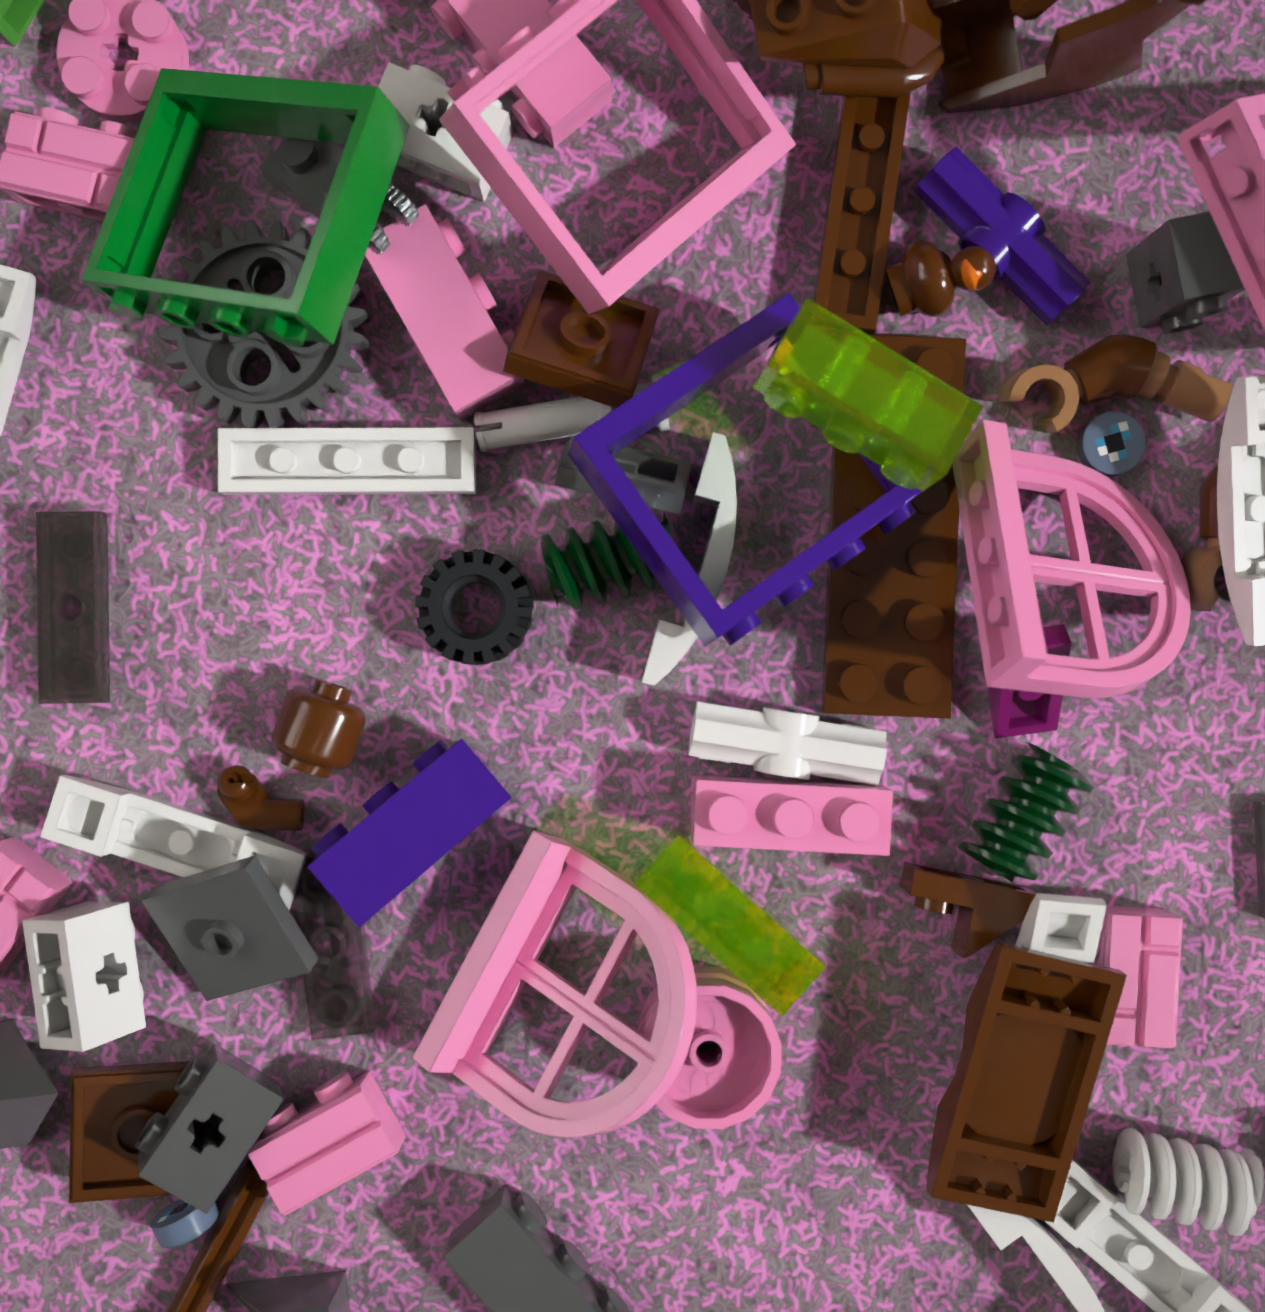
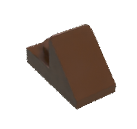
[900,862,1037,958]

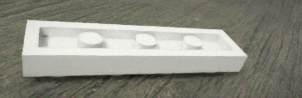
[218,427,476,495]

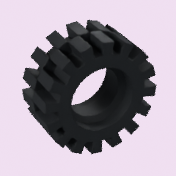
[415,549,534,665]

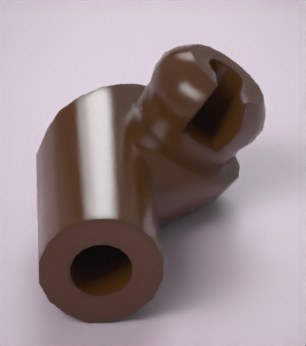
[217,765,305,831]

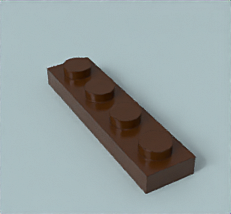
[810,92,911,335]

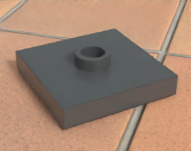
[141,855,318,1001]

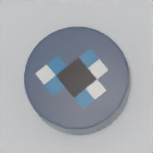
[1077,411,1146,477]
[150,1199,220,1249]

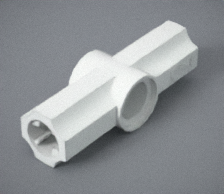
[688,701,887,785]

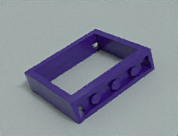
[567,293,929,647]

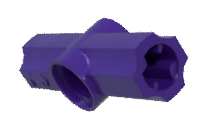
[913,147,1091,326]

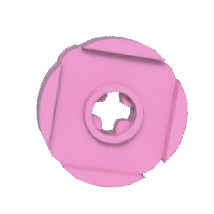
[56,0,189,123]

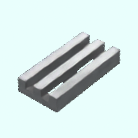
[555,436,692,514]

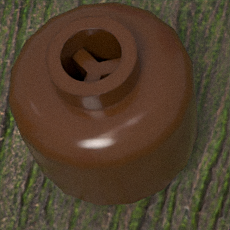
[271,679,366,778]

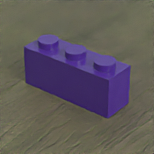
[307,738,512,928]

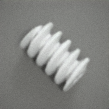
[1112,1128,1264,1236]

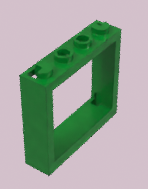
[81,68,410,347]

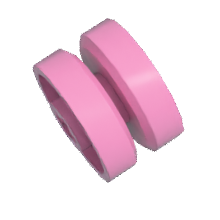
[638,966,782,1129]

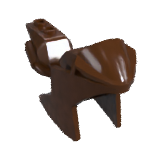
[749,0,1207,114]

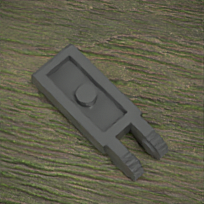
[259,138,419,255]

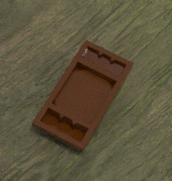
[926,942,1127,1223]

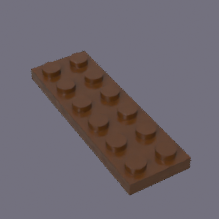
[821,333,966,719]

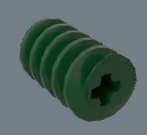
[541,512,673,610]
[958,742,1094,885]

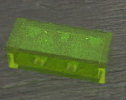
[752,298,984,491]
[634,826,826,1016]

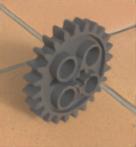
[158,220,371,428]

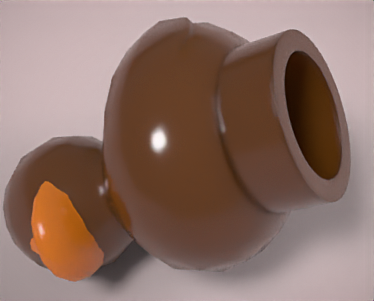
[885,239,996,317]

